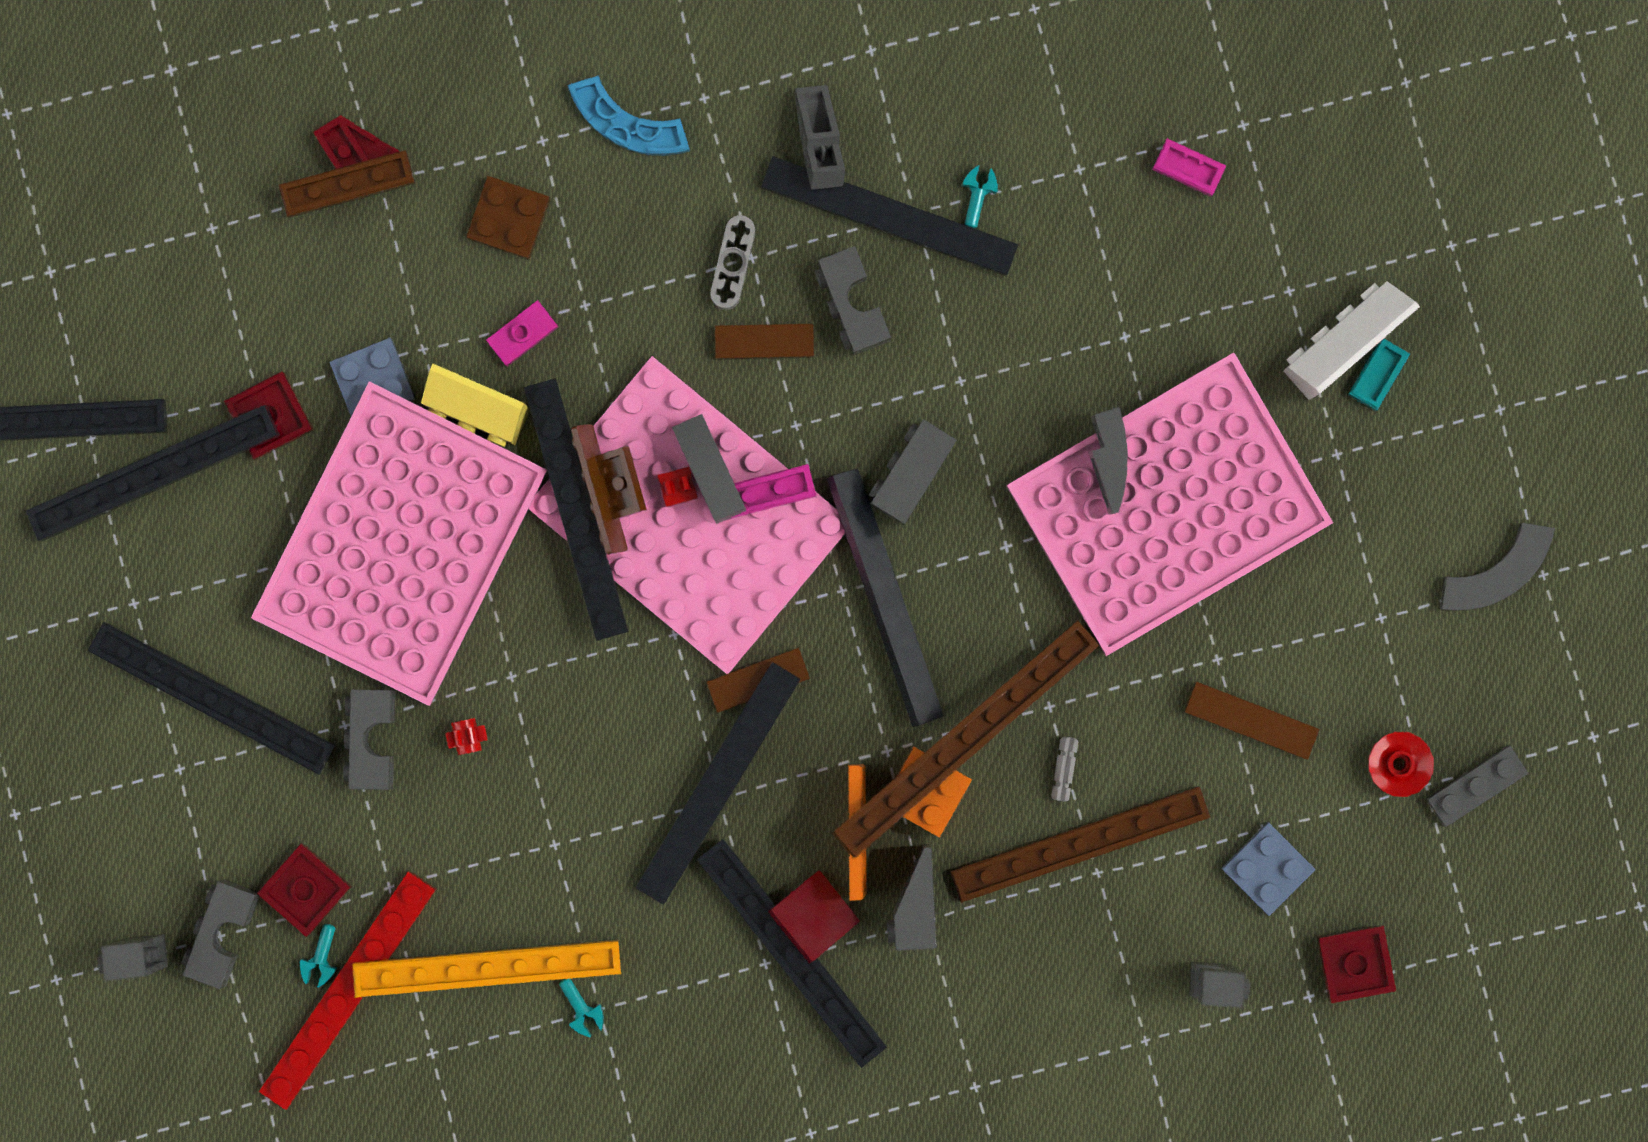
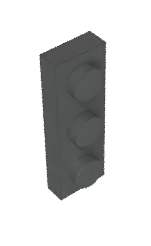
[1426,745,1529,827]

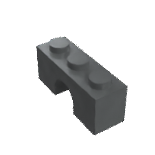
[815,246,891,355]
[343,690,395,790]
[182,879,260,989]
[1189,962,1250,1008]

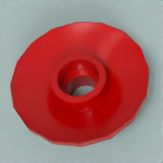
[1368,732,1434,797]

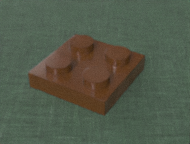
[466,176,551,260]

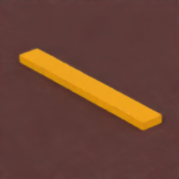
[352,940,621,997]

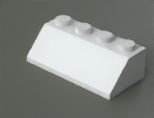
[1283,281,1420,400]

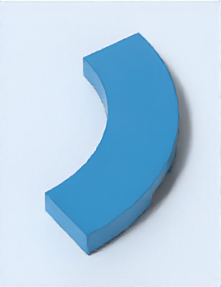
[568,76,690,156]

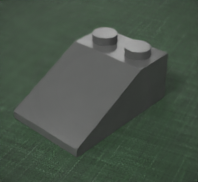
[887,844,936,950]

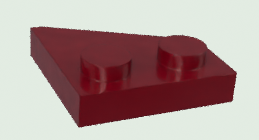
[313,115,400,169]

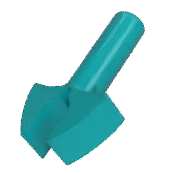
[962,165,998,228]
[300,924,337,988]
[559,978,604,1037]

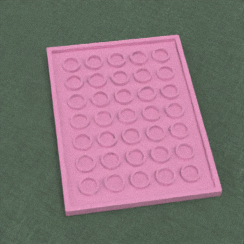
[1006,353,1333,656]
[529,356,845,674]
[251,381,548,706]

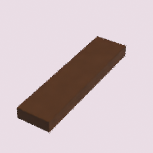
[279,150,415,218]
[1184,682,1320,760]

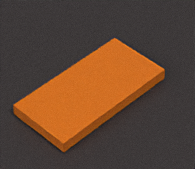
[849,764,867,900]

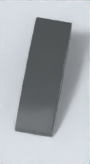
[795,85,845,190]
[1088,407,1128,515]
[672,414,747,524]

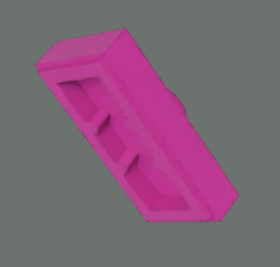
[1152,138,1226,197]
[486,300,558,367]

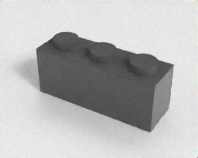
[869,419,957,525]
[98,934,168,981]

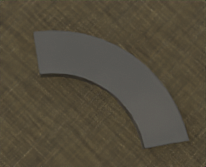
[1440,523,1555,611]

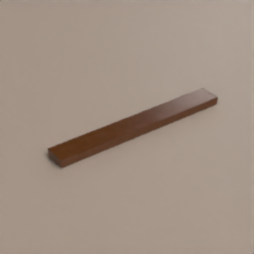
[950,786,1211,903]

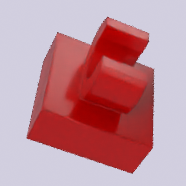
[657,466,698,507]

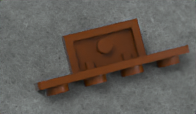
[571,424,647,555]

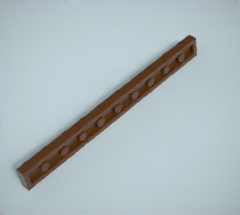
[832,621,1099,859]

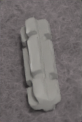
[1051,737,1078,802]

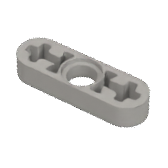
[711,215,755,310]

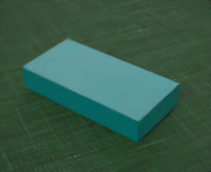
[1347,338,1410,411]

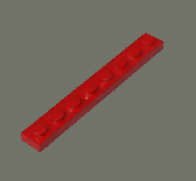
[259,871,437,1110]

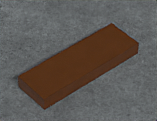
[715,324,814,359]
[706,648,810,713]

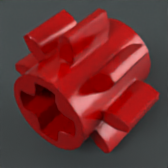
[445,718,488,755]

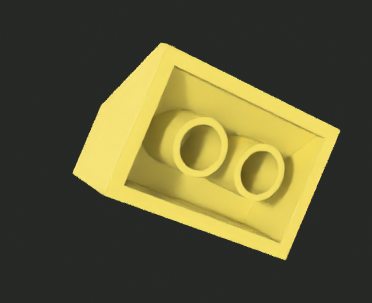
[421,363,530,447]

